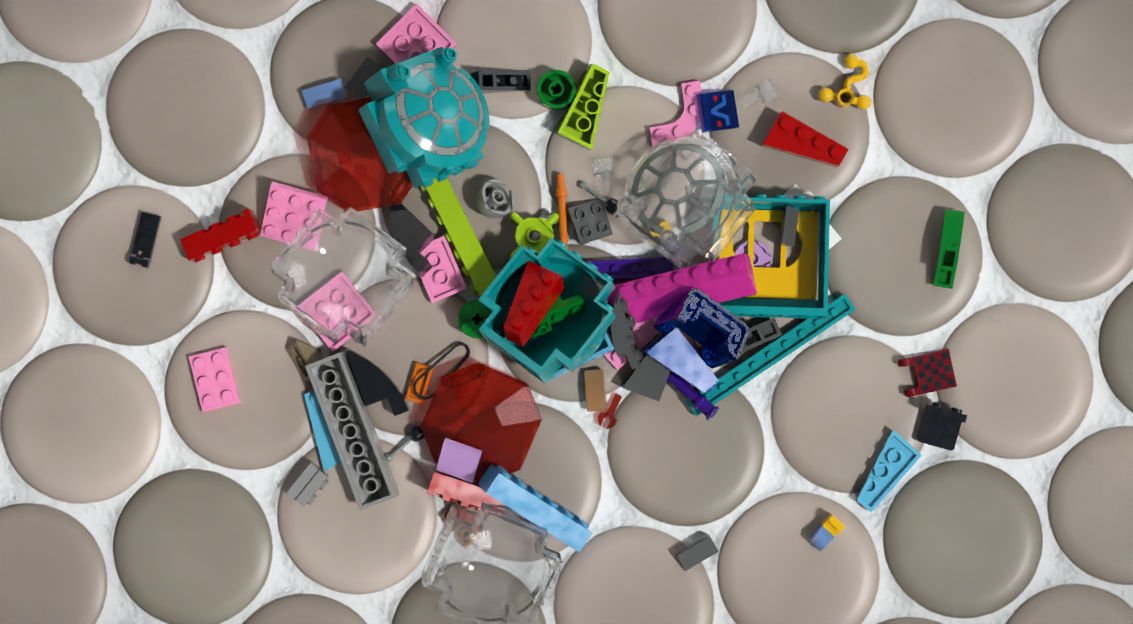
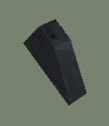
[470,71,531,93]

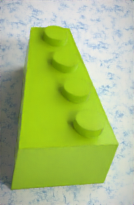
[556,63,610,150]

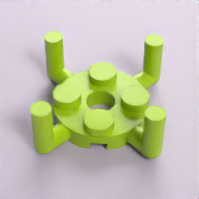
[510,212,559,259]

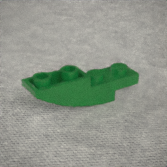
[933,209,965,289]
[529,294,587,339]

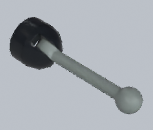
[579,181,621,215]
[385,425,425,462]

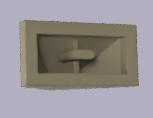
[286,340,321,381]

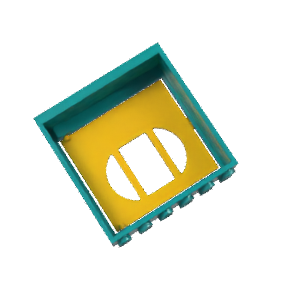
[709,194,830,319]

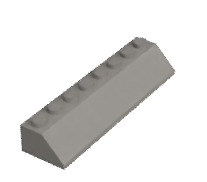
[305,351,399,510]

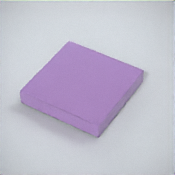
[436,438,482,483]

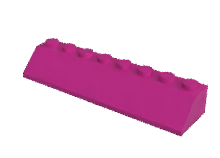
[607,253,757,329]

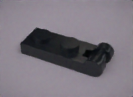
[129,212,162,268]

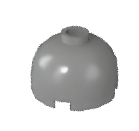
[476,179,515,219]

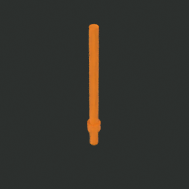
[555,174,568,249]

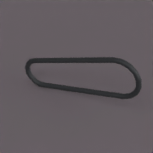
[413,343,470,400]

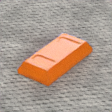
[405,363,434,404]

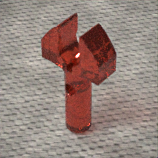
[598,394,622,429]

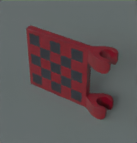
[898,349,957,397]

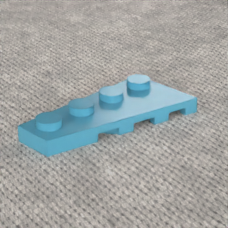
[304,390,341,471]
[856,429,922,512]

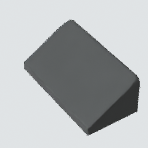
[780,206,799,247]
[676,535,719,571]

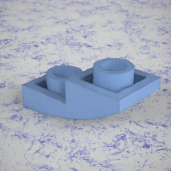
[301,79,347,109]

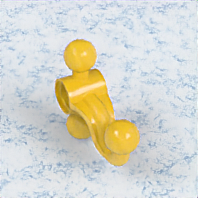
[818,54,871,110]

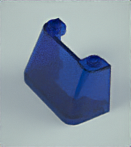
[653,289,749,369]

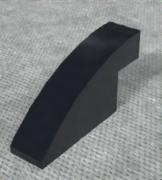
[389,195,435,277]
[346,351,410,416]

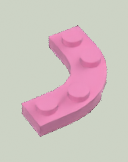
[649,81,704,147]

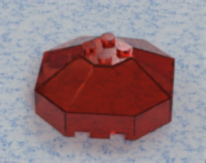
[307,97,413,213]
[420,362,542,481]

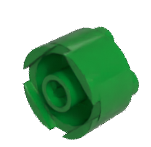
[537,70,576,111]
[458,300,492,338]

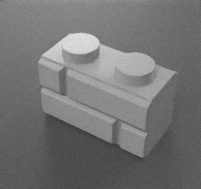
[286,461,329,507]

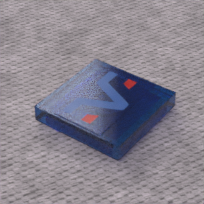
[696,90,739,133]

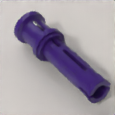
[667,373,719,421]

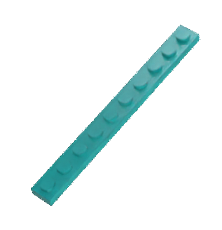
[685,294,856,417]

